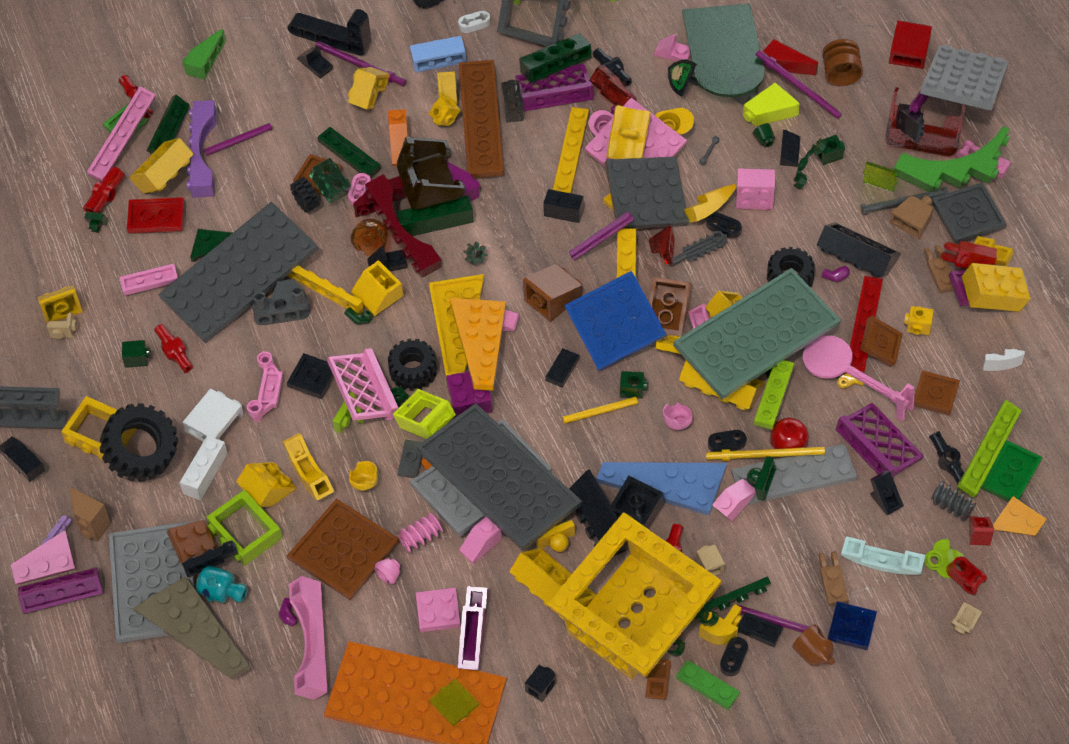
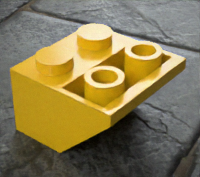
[351,260,403,317]
[236,462,296,507]

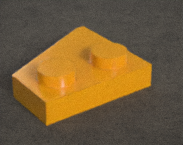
[993,497,1047,536]

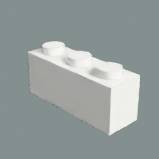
[180,435,228,501]

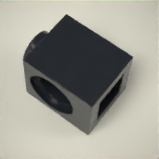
[525,664,556,702]

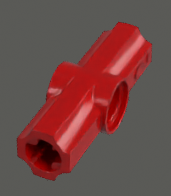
[83,166,125,213]

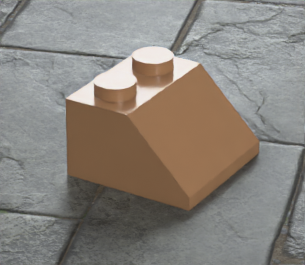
[69,487,111,542]

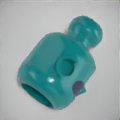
[196,566,248,603]

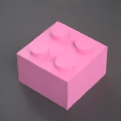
[736,169,775,210]

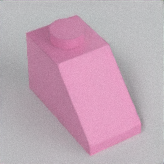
[712,478,756,522]
[459,517,502,564]

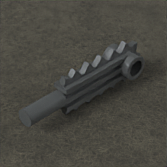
[667,231,728,267]

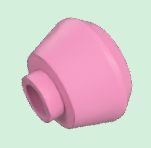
[374,558,400,584]

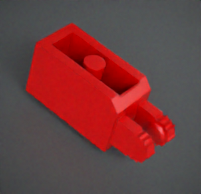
[941,241,997,269]

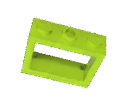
[206,489,282,566]

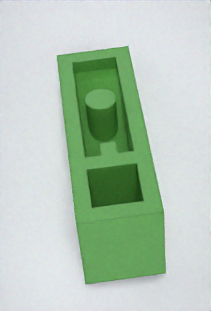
[183,29,226,80]

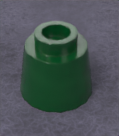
[752,123,775,147]

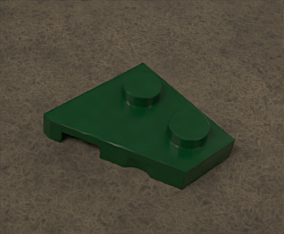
[190,229,233,262]

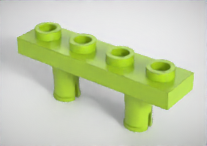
[754,360,794,430]

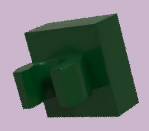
[84,211,108,233]

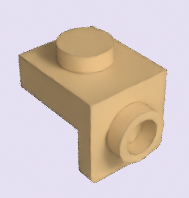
[47,313,77,339]
[951,602,983,634]

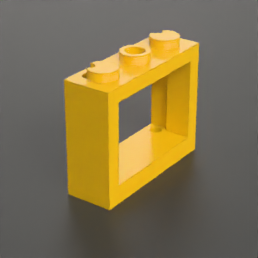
[61,396,137,461]

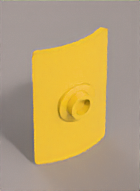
[606,105,651,159]

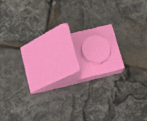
[654,34,693,62]

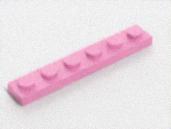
[87,86,156,181]

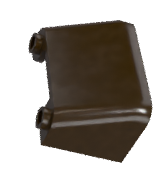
[397,137,465,210]

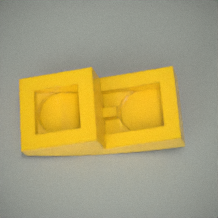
[974,236,1014,266]

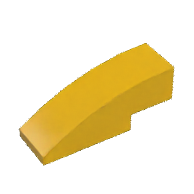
[684,183,736,223]

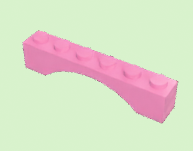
[289,576,327,700]

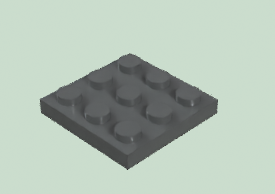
[932,182,1007,244]

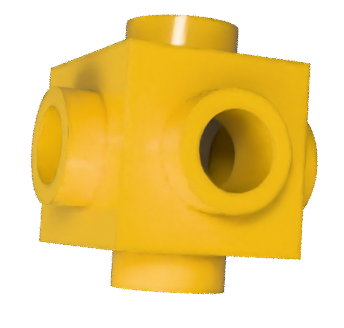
[428,97,461,126]
[904,306,934,335]

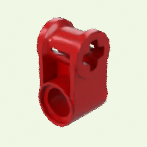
[946,556,987,595]

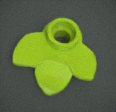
[924,539,964,579]

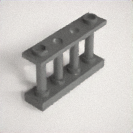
[0,386,68,429]

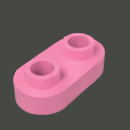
[348,173,371,205]

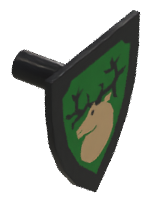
[668,59,700,96]

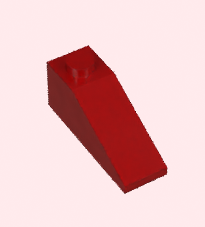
[761,39,818,76]

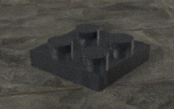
[287,353,338,399]

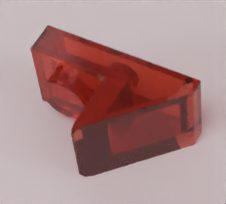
[649,225,675,264]

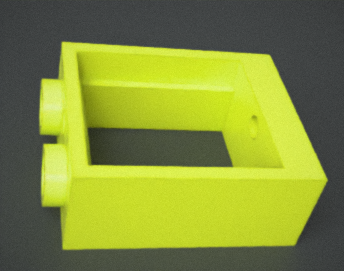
[393,389,456,439]

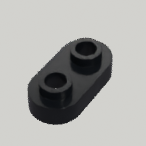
[706,212,741,238]
[708,430,747,452]
[720,637,748,677]

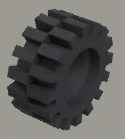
[290,177,320,213]

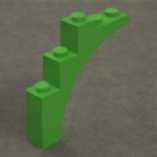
[893,126,1010,192]

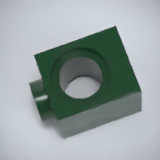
[816,135,845,165]
[620,371,648,399]

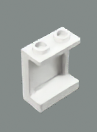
[183,388,244,442]

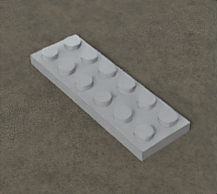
[731,444,857,505]

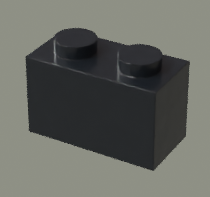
[543,189,584,223]

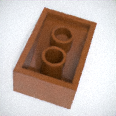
[649,277,693,336]

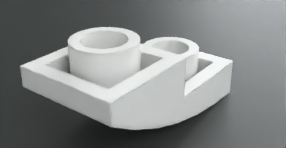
[983,349,1025,371]

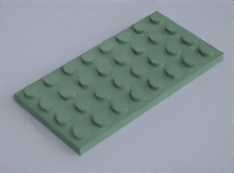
[673,268,841,400]

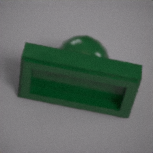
[747,456,776,501]

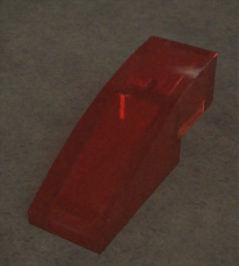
[589,65,637,106]

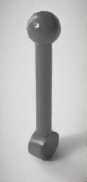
[699,136,719,165]

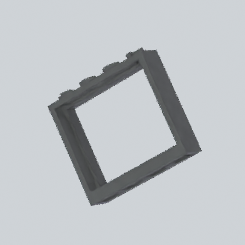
[497,0,571,46]

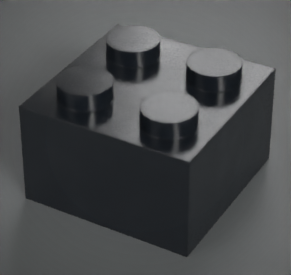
[611,475,665,529]

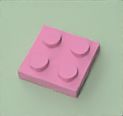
[416,588,461,632]

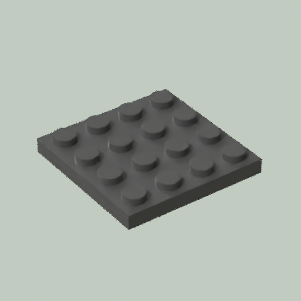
[605,157,689,229]

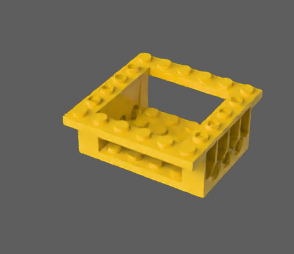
[547,512,722,680]

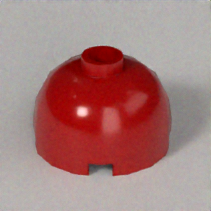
[769,417,809,457]

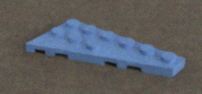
[596,462,727,515]

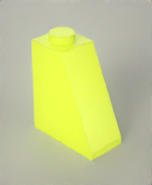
[743,83,800,126]

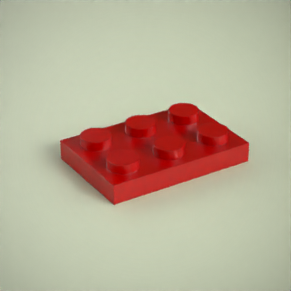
[127,197,184,233]

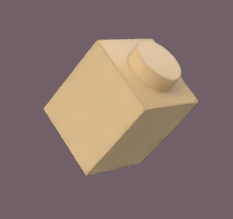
[696,544,725,576]

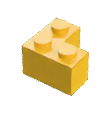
[348,67,390,109]

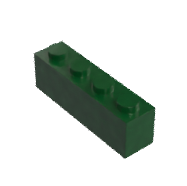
[397,195,474,236]

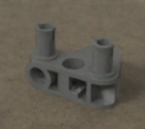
[252,279,310,325]

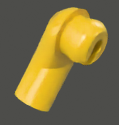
[837,373,864,389]

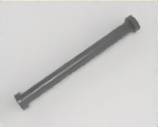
[860,187,948,215]

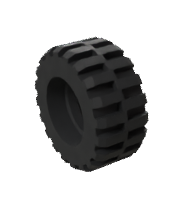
[99,403,178,482]

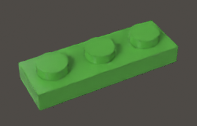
[676,660,740,711]

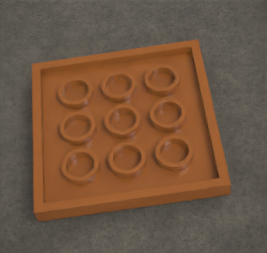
[287,498,399,600]

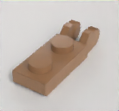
[924,245,954,293]
[819,551,849,607]

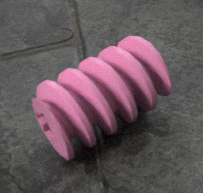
[398,513,443,554]

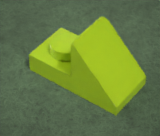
[332,391,364,433]

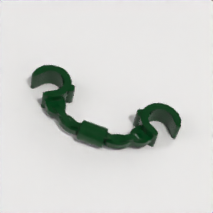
[793,138,826,189]
[667,610,719,657]

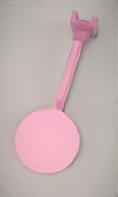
[803,336,914,422]

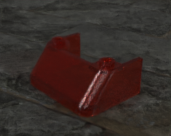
[885,87,966,156]

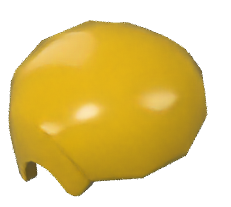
[349,461,378,491]

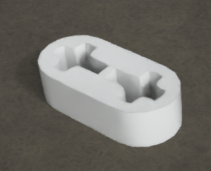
[458,11,491,33]

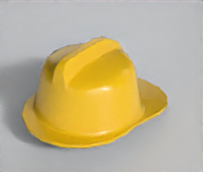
[655,108,694,135]

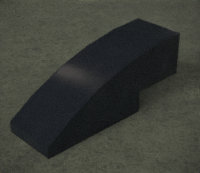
[0,436,45,482]

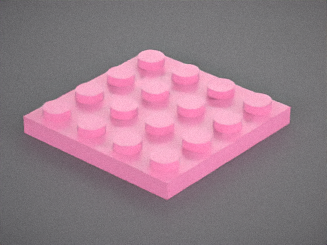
[585,98,687,167]

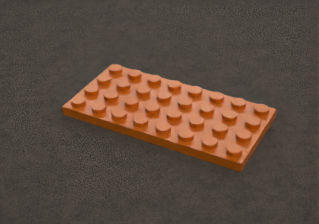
[324,641,507,744]

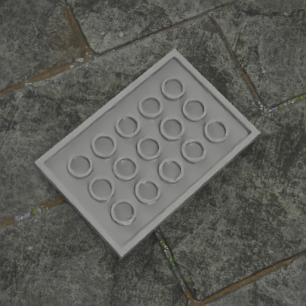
[920,45,1009,111]
[410,419,552,537]
[109,522,195,643]

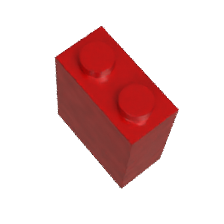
[889,20,932,69]

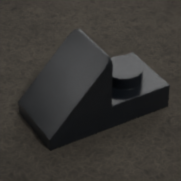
[297,46,333,79]
[367,245,407,272]
[870,470,904,515]

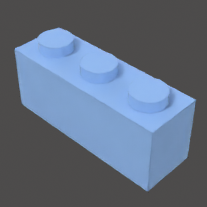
[410,36,466,73]

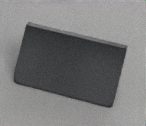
[780,129,800,167]

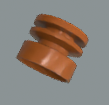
[822,39,863,86]

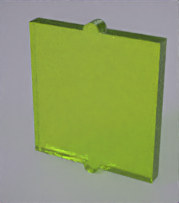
[863,161,898,192]
[429,679,479,726]

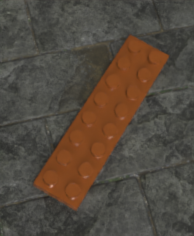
[459,60,504,178]

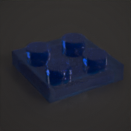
[828,601,877,650]

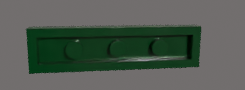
[146,94,190,154]
[317,127,381,178]
[699,576,771,613]

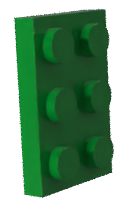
[981,440,1043,502]

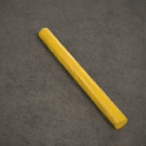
[562,396,638,424]

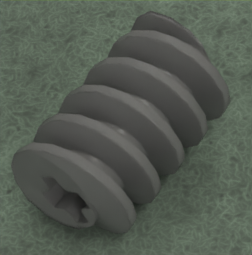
[931,481,976,522]

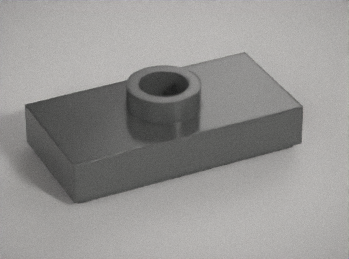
[398,440,422,478]

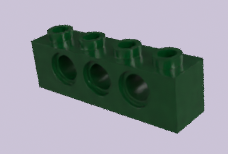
[519,33,592,83]

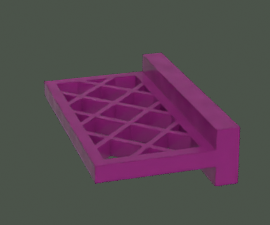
[515,64,593,111]
[835,403,924,477]

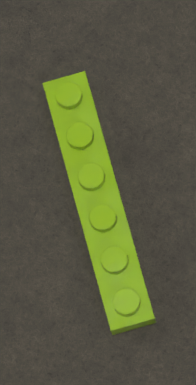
[957,400,1022,498]

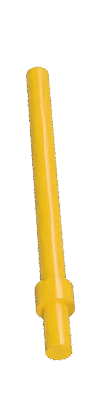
[706,447,825,461]

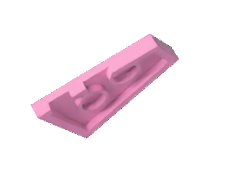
[11,530,75,585]

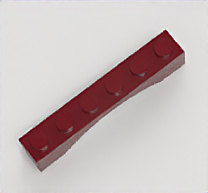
[364,174,441,278]

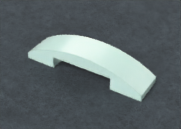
[841,537,925,575]

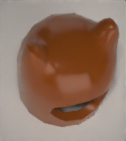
[792,624,835,666]

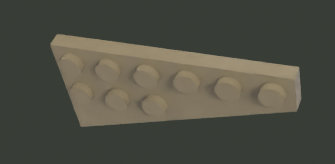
[133,576,250,680]

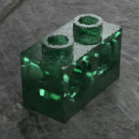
[309,158,351,204]

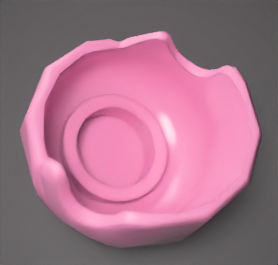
[662,402,693,430]

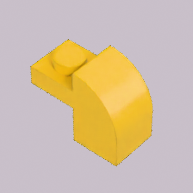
[699,604,742,645]

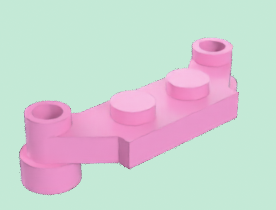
[247,351,284,421]

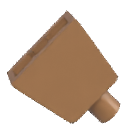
[890,196,933,240]

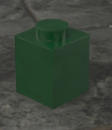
[122,340,151,368]

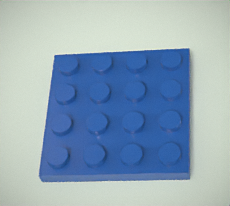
[564,271,667,371]

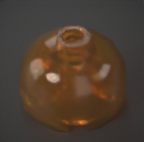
[350,219,389,256]

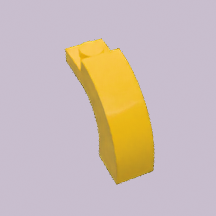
[282,433,334,501]

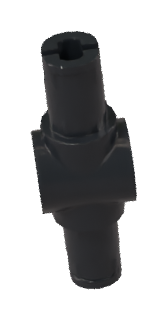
[593,48,632,87]
[929,431,964,484]

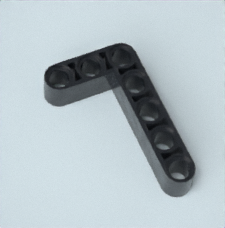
[287,9,371,56]

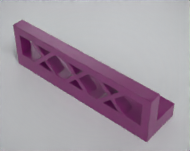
[18,567,103,614]

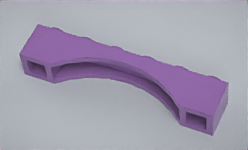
[187,100,217,198]

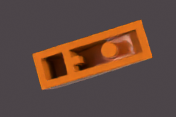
[388,109,408,166]

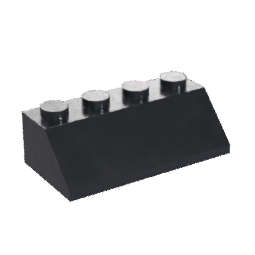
[817,222,901,278]
[569,469,626,557]

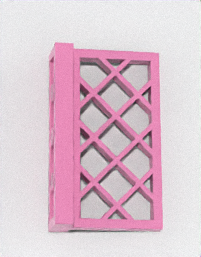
[327,348,398,421]

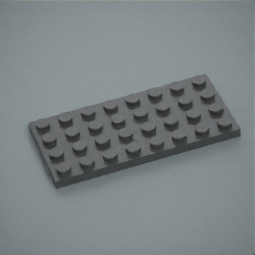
[158,202,319,344]
[417,403,582,551]

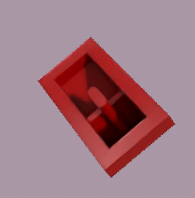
[969,516,994,546]

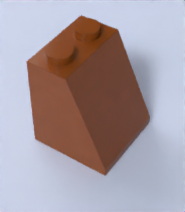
[523,264,582,322]

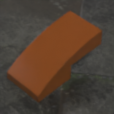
[645,659,671,700]

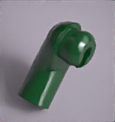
[344,307,372,325]

